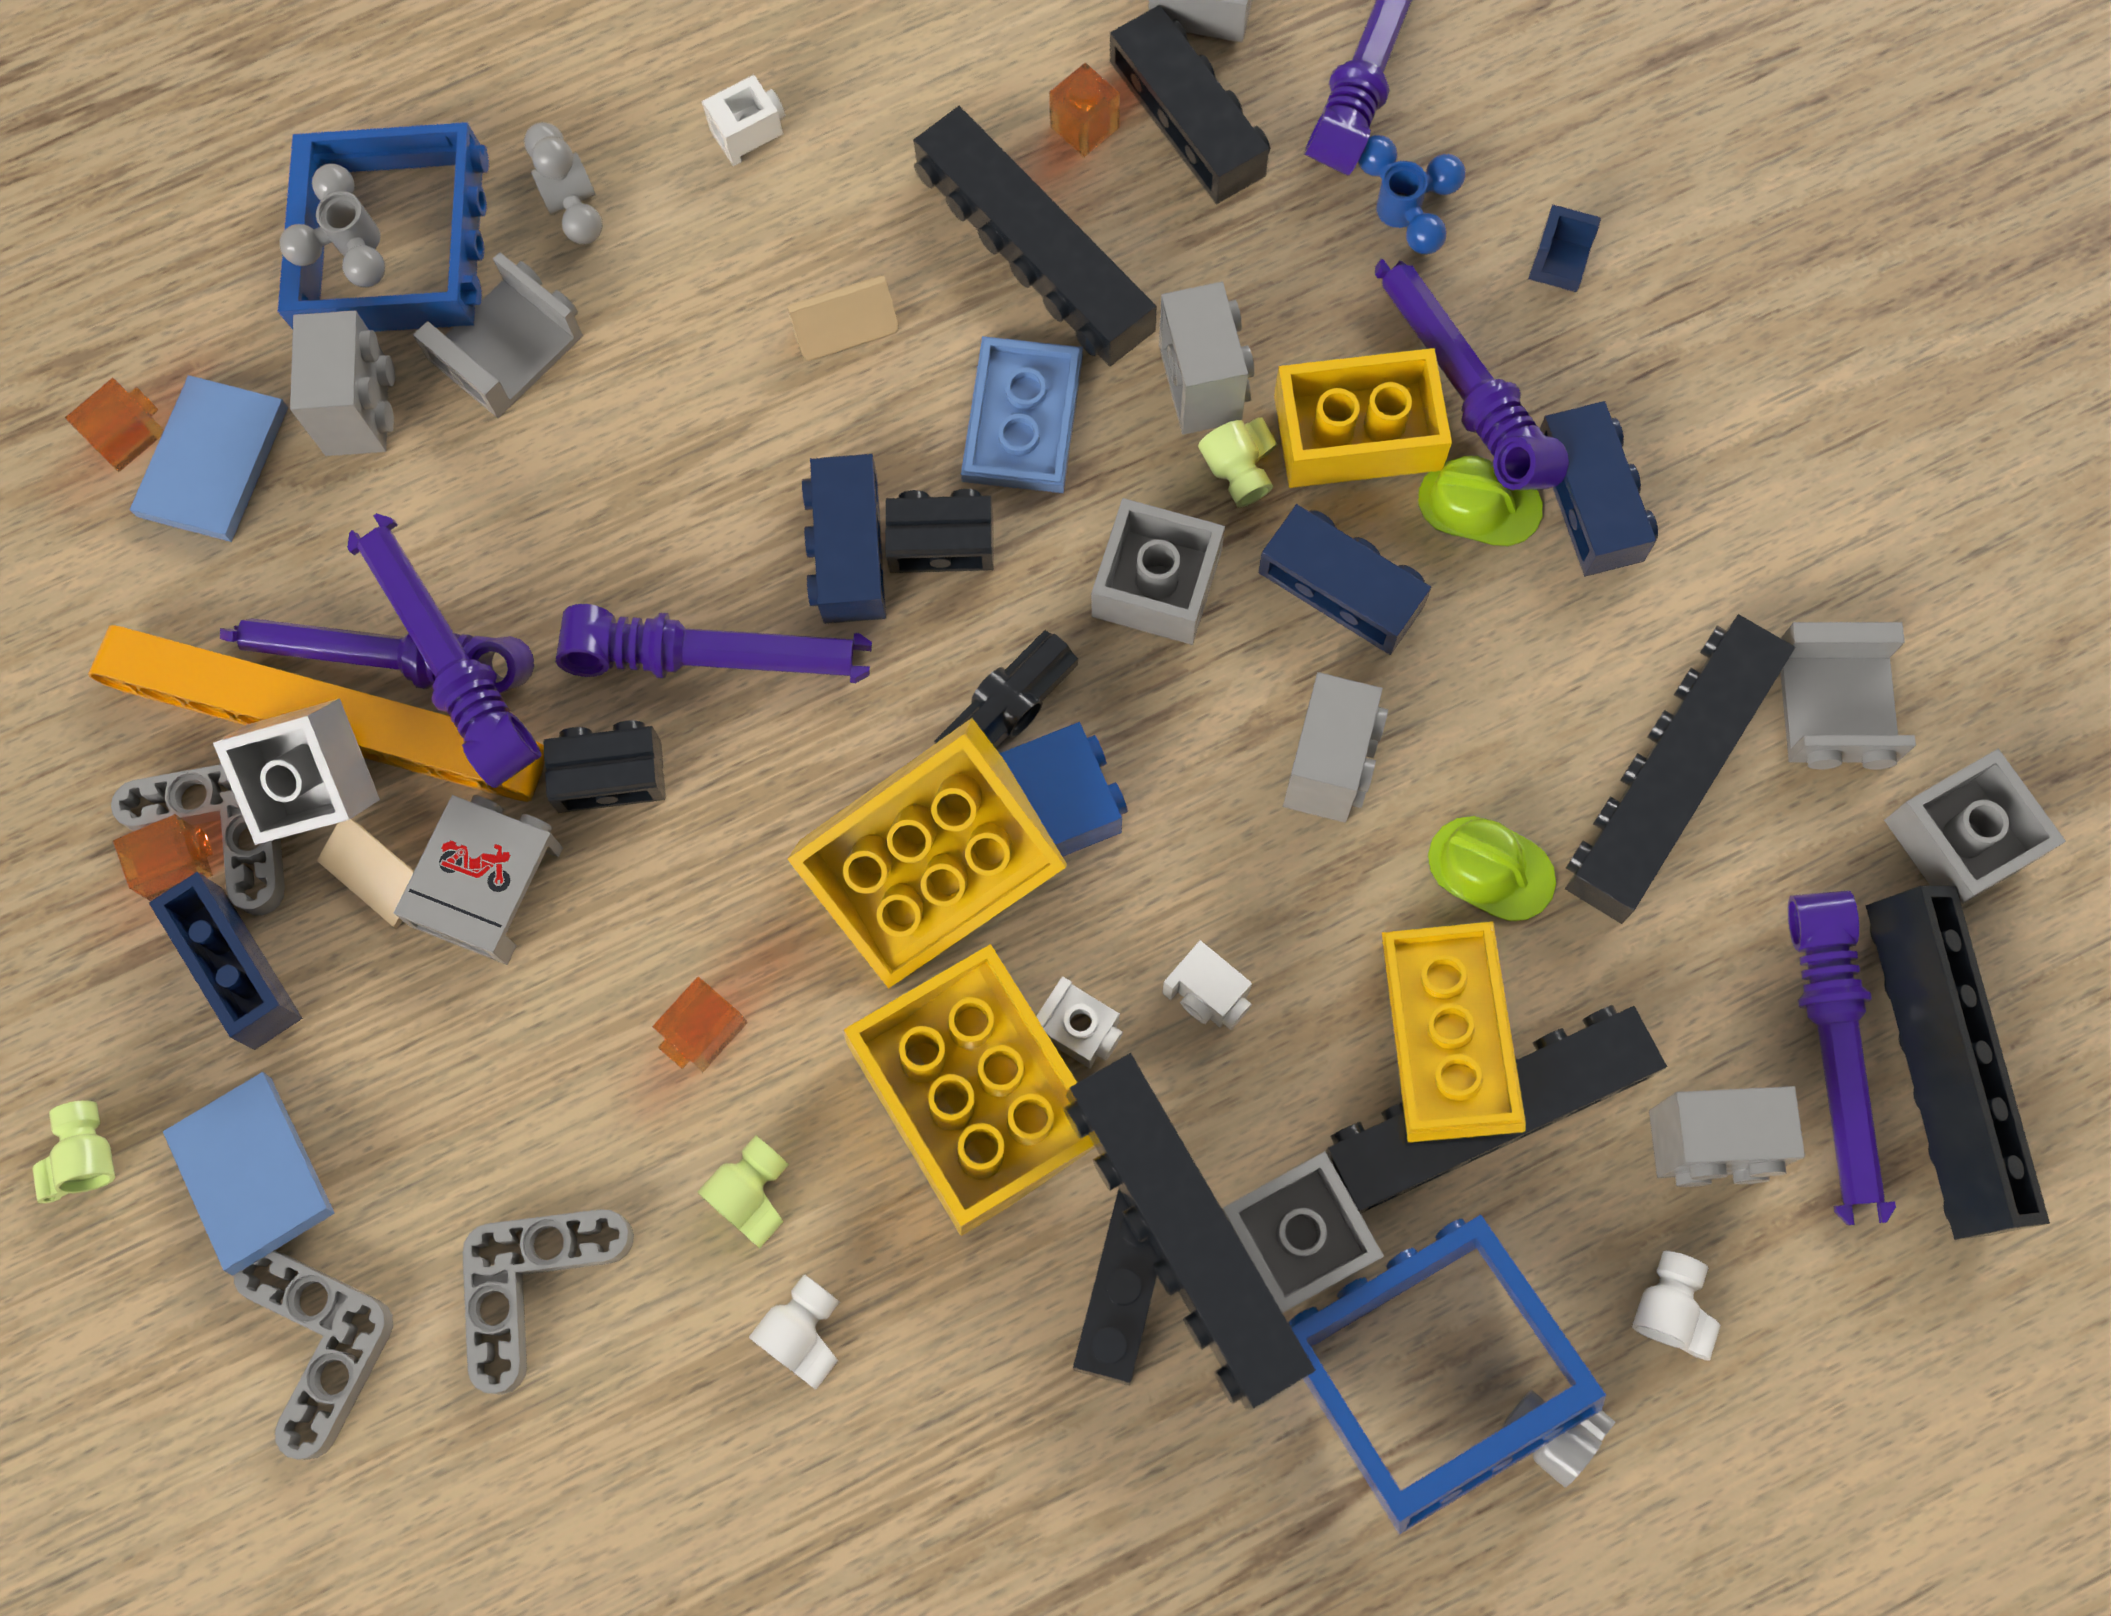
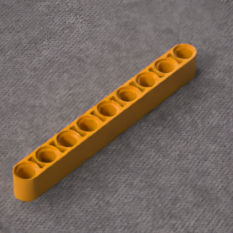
[88,625,545,802]

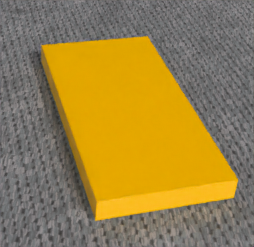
[1382,921,1526,1142]

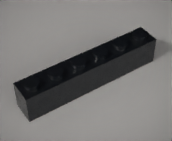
[913,105,1157,367]
[1565,614,1796,924]
[1865,886,2050,1240]
[1325,1005,1667,1214]
[1063,1053,1316,1409]

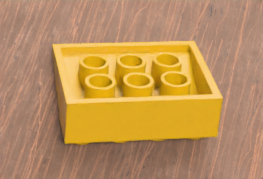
[787,718,1067,989]
[843,944,1095,1236]

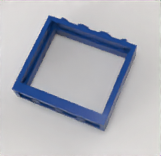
[278,122,489,332]
[1288,1215,1606,1535]

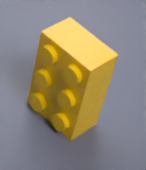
[1274,348,1452,488]

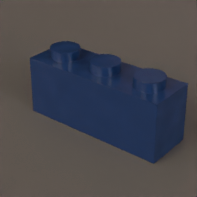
[1540,401,1658,577]
[802,454,886,624]
[1258,504,1432,655]
[149,871,303,1050]

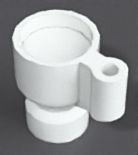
[1632,1251,1721,1361]
[749,1274,840,1389]

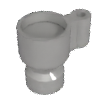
[1502,1389,1615,1488]

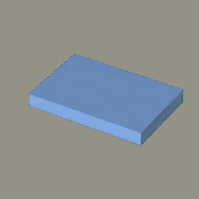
[961,336,1083,493]
[129,375,288,542]
[163,1072,335,1276]

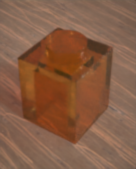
[1049,62,1120,157]
[65,377,164,472]
[113,814,213,901]
[652,976,748,1072]

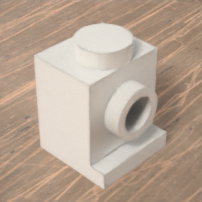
[702,75,785,166]
[1162,940,1252,1030]
[1036,976,1123,1069]

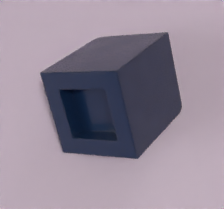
[1528,204,1601,292]

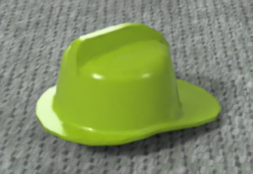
[1418,456,1542,547]
[1428,816,1556,921]

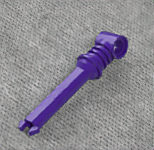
[1303,0,1412,176]
[1375,259,1569,490]
[347,513,541,788]
[555,604,872,683]
[220,618,535,693]
[1788,890,1896,1226]

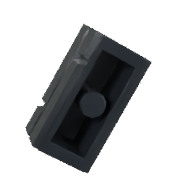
[885,489,994,573]
[543,720,666,813]

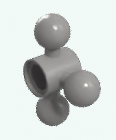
[524,122,602,244]
[279,164,385,287]

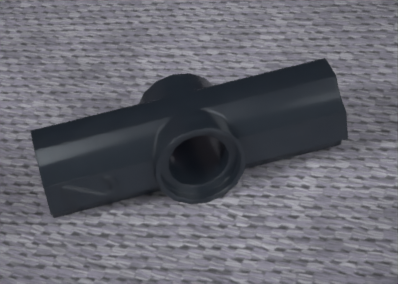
[934,630,1078,749]

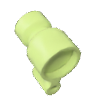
[1198,417,1278,507]
[32,1100,116,1203]
[697,1135,789,1248]

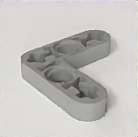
[111,764,285,916]
[463,1209,634,1395]
[234,1251,393,1460]

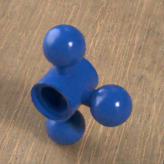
[1358,135,1466,255]

